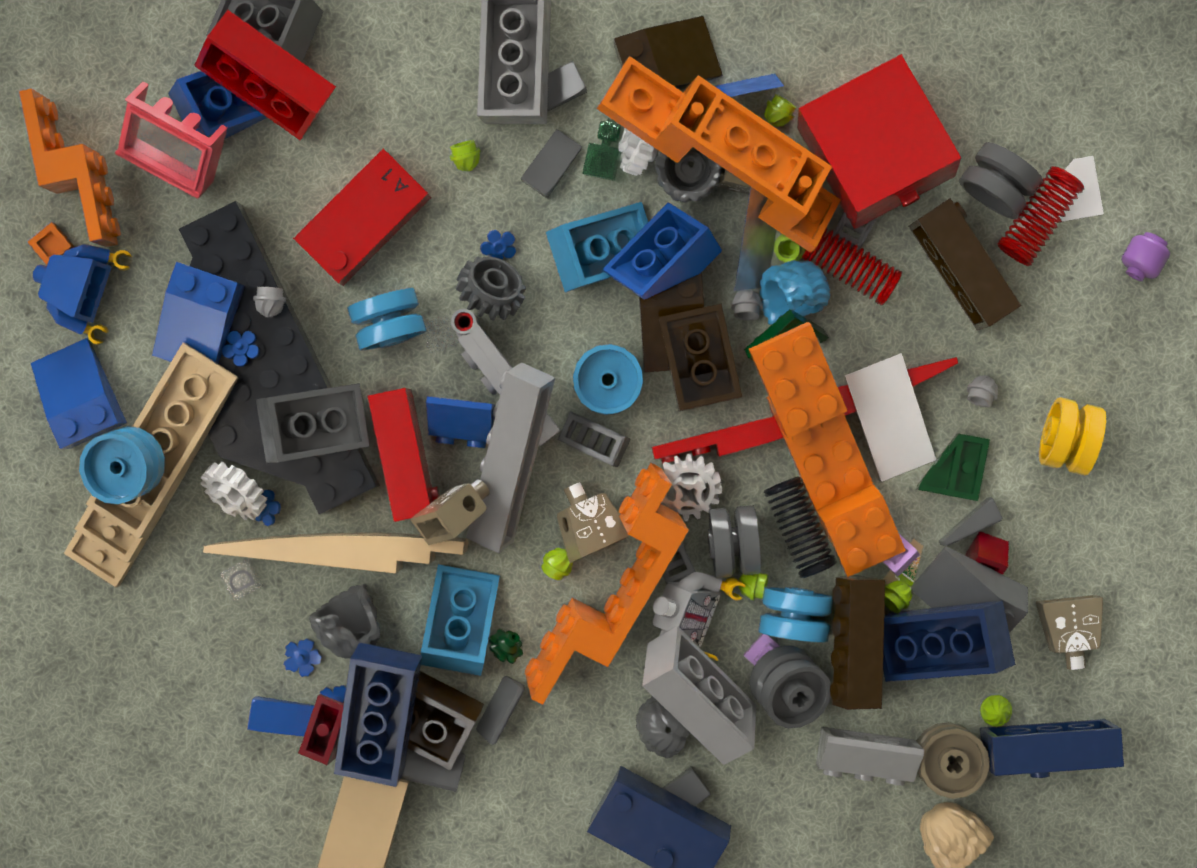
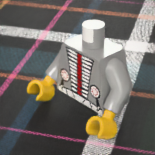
[652,572,746,661]

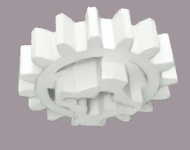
[618,128,657,176]
[661,454,722,521]
[201,462,267,520]

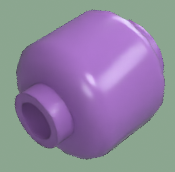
[1121,232,1170,281]

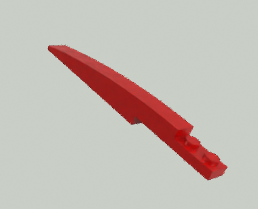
[651,357,958,464]

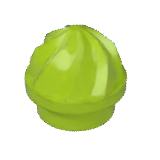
[764,94,797,127]
[449,140,481,172]
[774,234,806,263]
[541,547,573,580]
[738,573,769,601]
[885,580,913,613]
[980,695,1012,727]

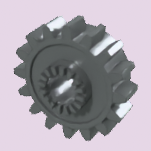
[455,256,526,321]

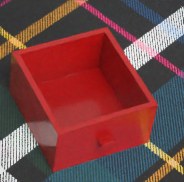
[797,54,961,230]

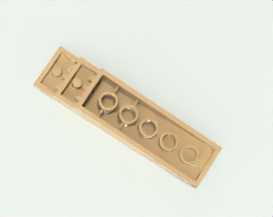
[64,342,238,587]
[203,533,468,573]
[318,776,409,868]

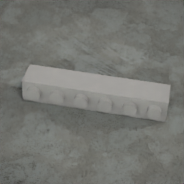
[466,362,555,553]

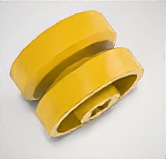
[1039,397,1106,476]

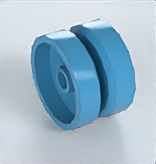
[347,288,427,351]
[573,344,643,415]
[79,426,165,504]
[758,587,833,642]

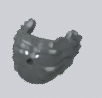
[655,147,722,203]
[309,584,380,659]
[636,696,690,759]

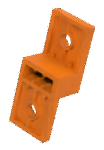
[19,88,121,247]

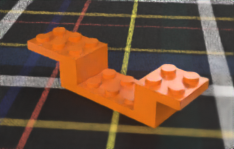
[597,56,841,252]
[749,322,906,577]
[525,463,689,705]

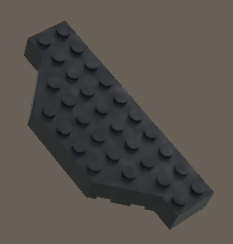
[179,201,380,515]

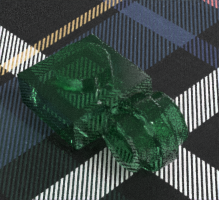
[582,119,621,181]

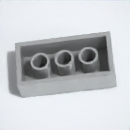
[477,0,551,124]
[642,626,756,765]

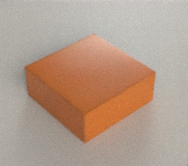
[28,222,74,265]

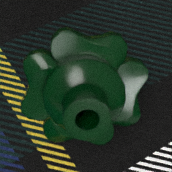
[488,629,523,664]

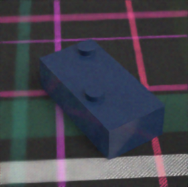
[883,601,1016,682]
[334,642,422,787]
[980,719,1124,778]
[587,766,731,868]

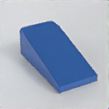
[247,696,314,736]

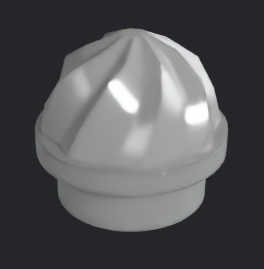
[253,287,286,317]
[731,289,763,320]
[967,375,998,407]

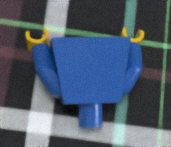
[33,244,132,344]

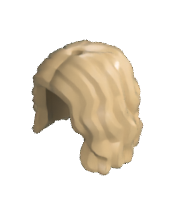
[920,802,994,868]

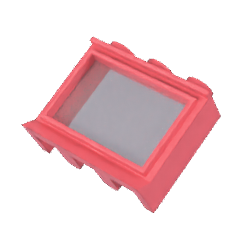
[115,82,228,199]

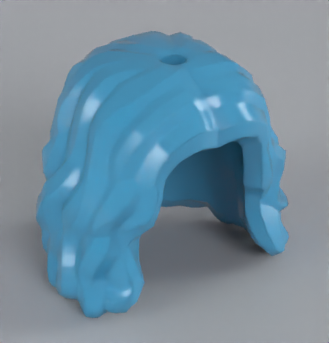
[759,260,831,325]

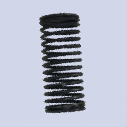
[763,476,837,578]

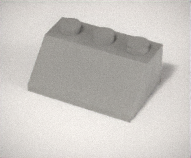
[816,727,924,786]

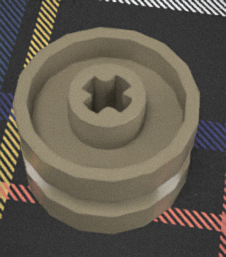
[916,722,990,799]

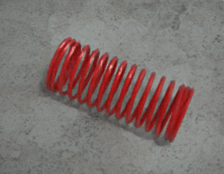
[998,166,1085,266]
[801,228,902,306]

